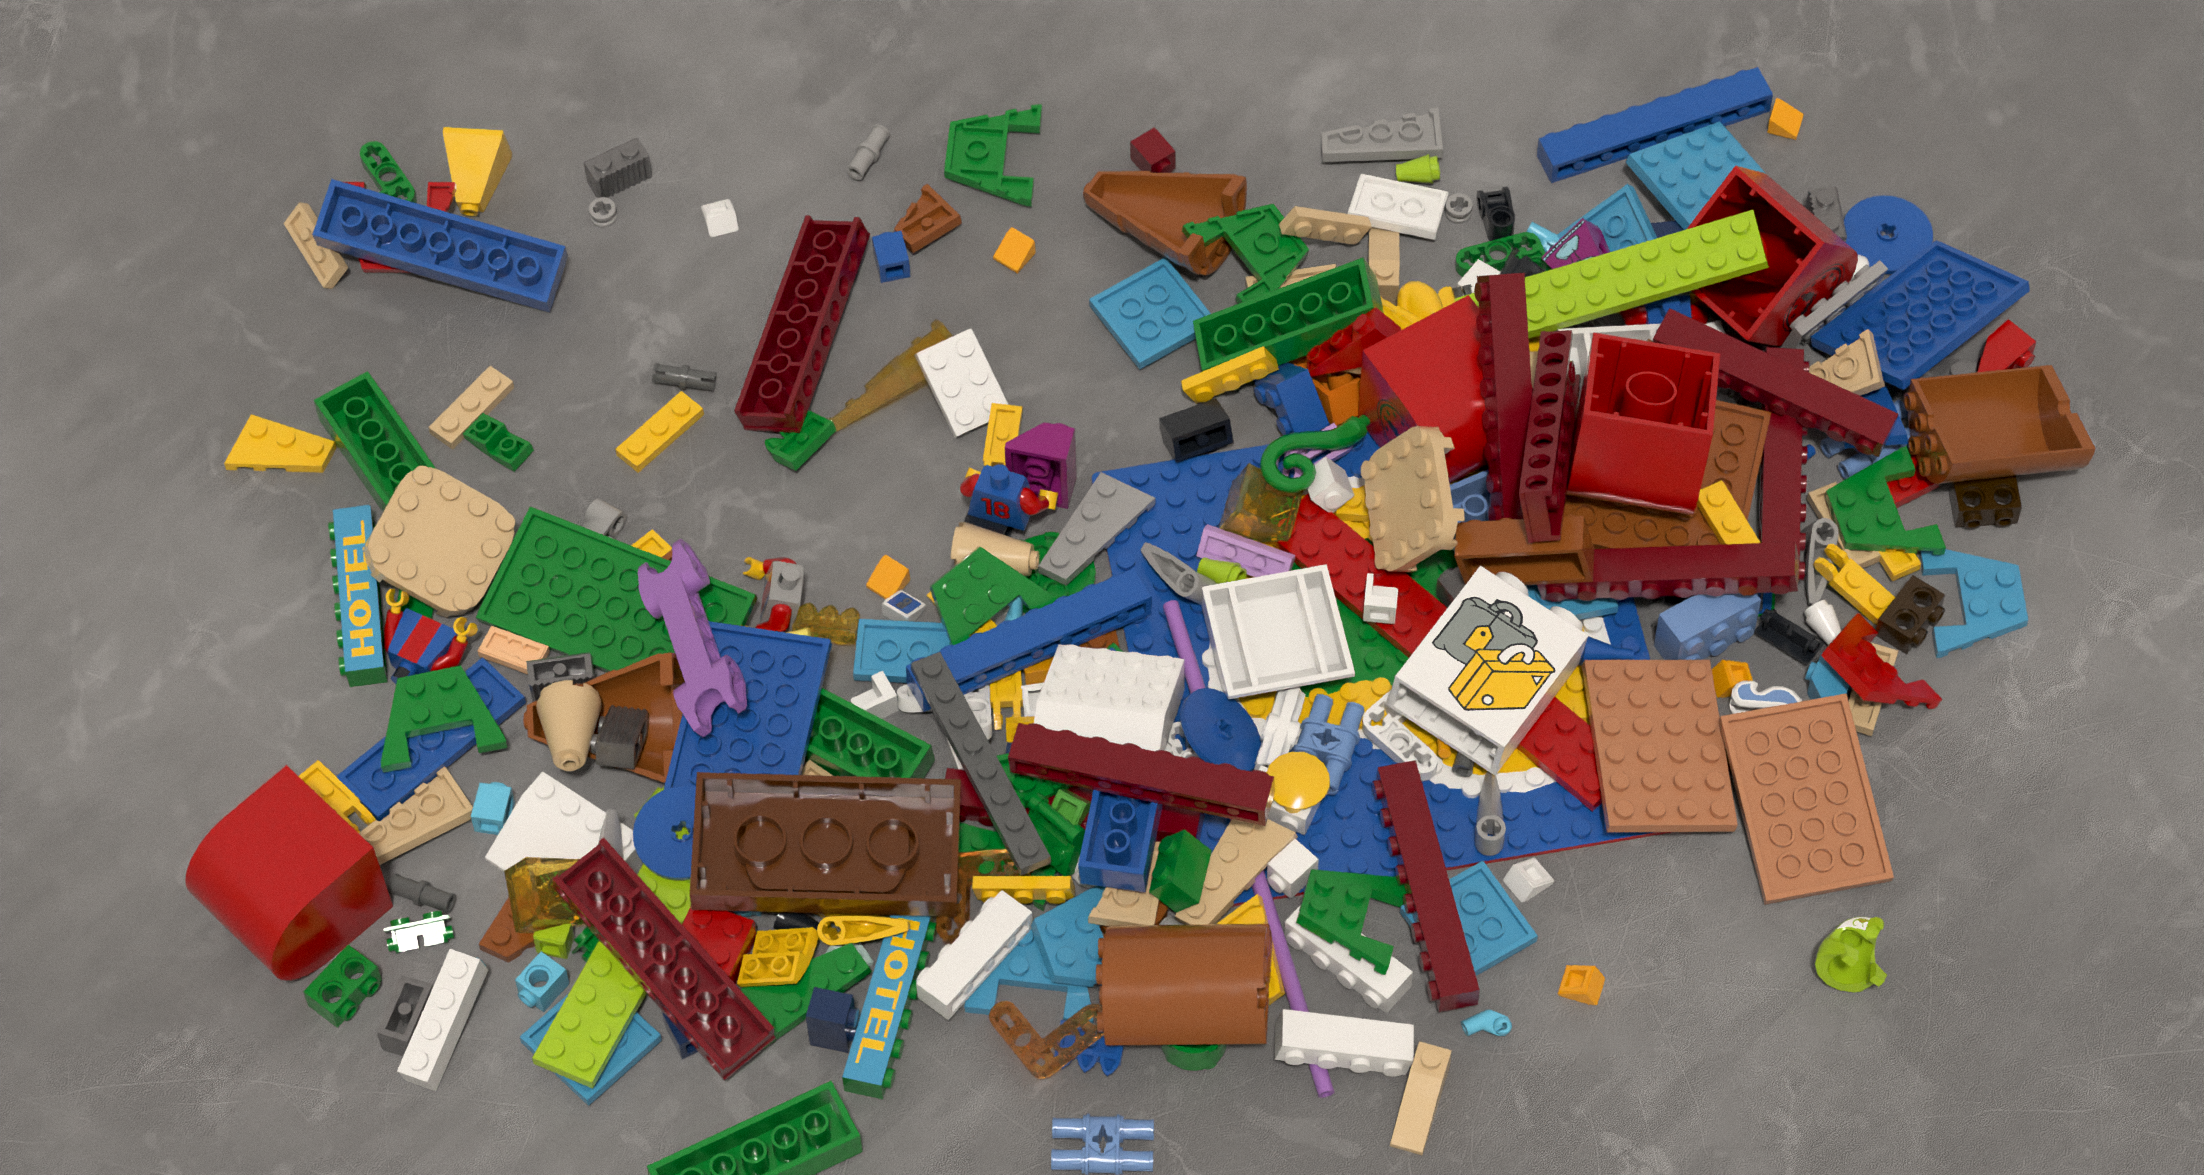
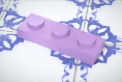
[1196,524,1296,577]

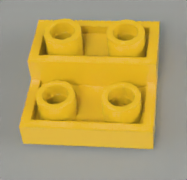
[737,927,819,987]

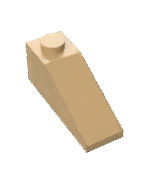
[1368,227,1400,306]
[1390,1041,1452,1155]

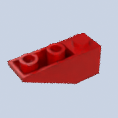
[1307,307,1401,377]
[1978,319,2036,372]

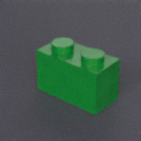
[1149,829,1212,913]

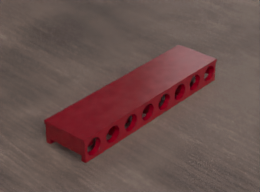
[734,215,870,433]
[1519,330,1581,543]
[552,837,776,1081]

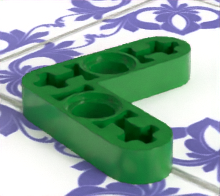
[360,141,417,203]
[1455,232,1552,277]

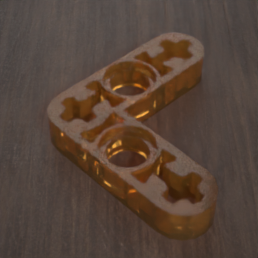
[936,849,1034,945]
[989,1001,1104,1079]

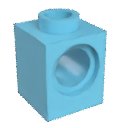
[471,782,515,835]
[515,951,570,1012]

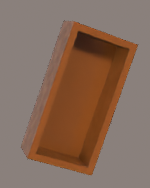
[1454,514,1594,585]

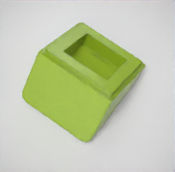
[533,923,574,959]

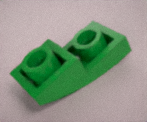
[463,413,534,472]

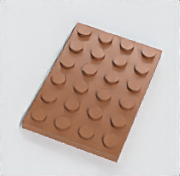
[1582,660,1738,832]
[1719,693,1894,905]

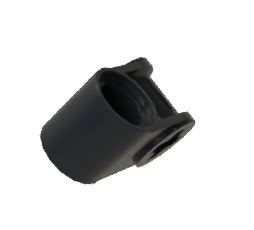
[1477,186,1515,241]

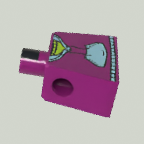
[1541,218,1610,269]

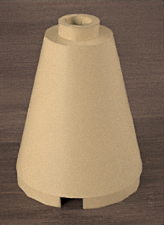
[951,522,1039,576]
[536,680,601,771]

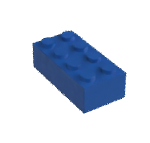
[1078,790,1163,892]

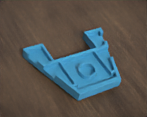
[1918,549,2028,658]
[1031,886,1106,987]
[964,929,1094,1025]

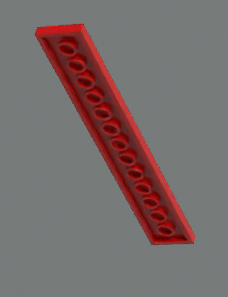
[1265,493,1602,812]

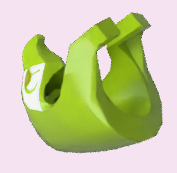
[1815,917,1887,993]

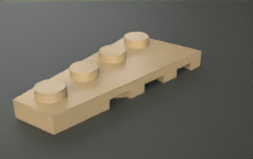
[1761,329,1885,405]
[359,766,473,865]
[1175,819,1298,925]

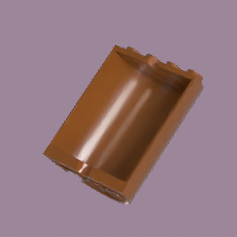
[1904,365,2096,484]
[1096,924,1273,1045]

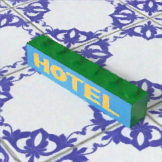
[328,505,388,687]
[842,915,938,1100]

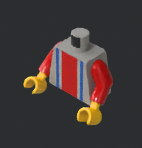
[743,557,804,633]

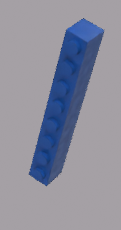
[1537,67,1773,183]
[906,568,1152,712]

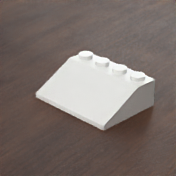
[485,772,642,927]

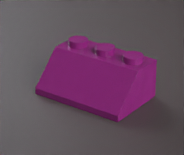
[1005,422,1077,509]

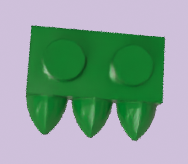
[765,411,836,471]

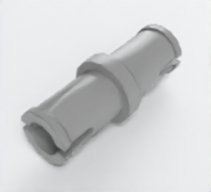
[846,124,890,180]

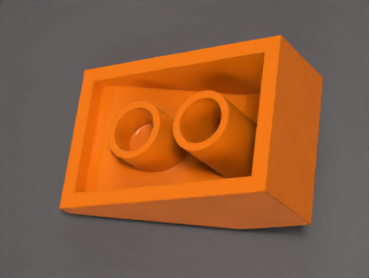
[1288,355,1361,426]

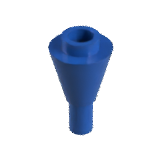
[1579,636,1634,666]

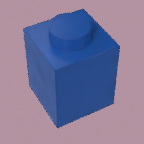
[872,231,911,283]

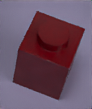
[1130,127,1176,173]

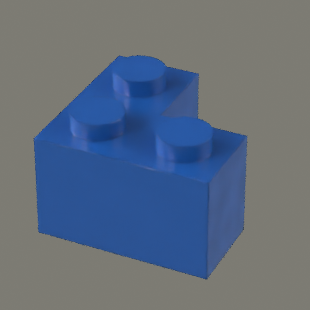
[1254,362,1330,435]

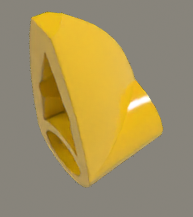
[817,913,910,945]

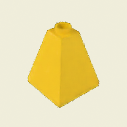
[443,127,512,216]

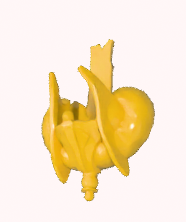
[1381,281,1443,330]

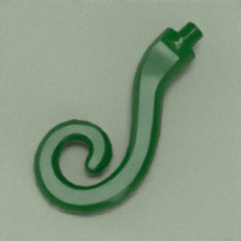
[1260,415,1370,493]

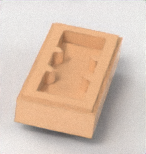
[478,626,550,674]

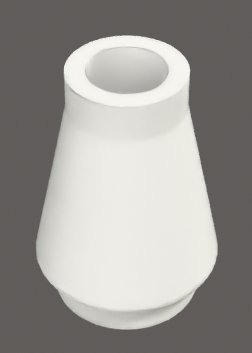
[1804,600,1842,646]

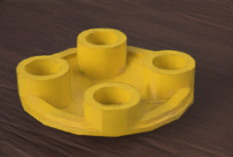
[1266,752,1330,813]

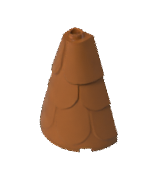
[1083,171,1247,275]
[523,653,685,783]

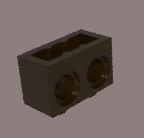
[1949,476,2022,529]
[1876,575,1945,655]

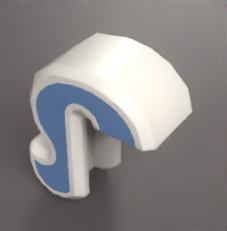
[1729,681,1802,714]

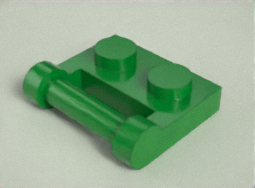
[1028,793,1085,876]

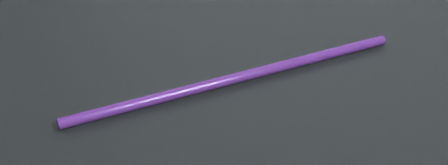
[1163,600,1335,1098]

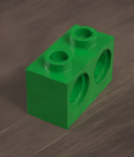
[303,945,382,1028]

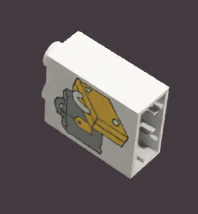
[1387,566,1589,775]

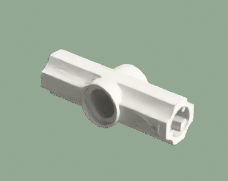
[1254,687,1306,770]

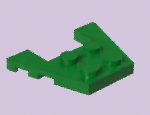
[944,104,1042,207]
[1182,204,1309,304]
[1825,446,1946,555]
[929,547,1057,645]
[381,665,508,773]
[1296,869,1406,975]

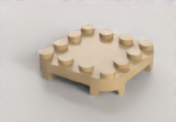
[1361,426,1465,572]
[363,466,515,618]

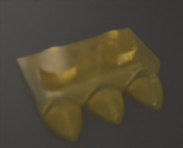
[792,602,860,645]

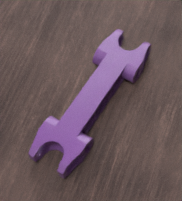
[638,538,747,737]

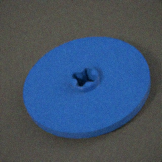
[1844,195,1933,274]
[1180,688,1261,771]
[633,786,696,880]

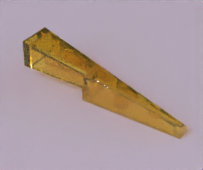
[828,319,953,433]

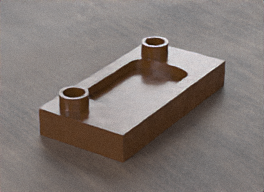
[690,772,961,917]

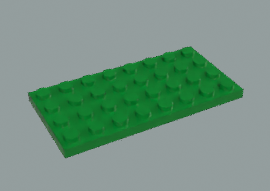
[475,506,758,672]

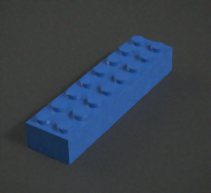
[312,179,568,313]

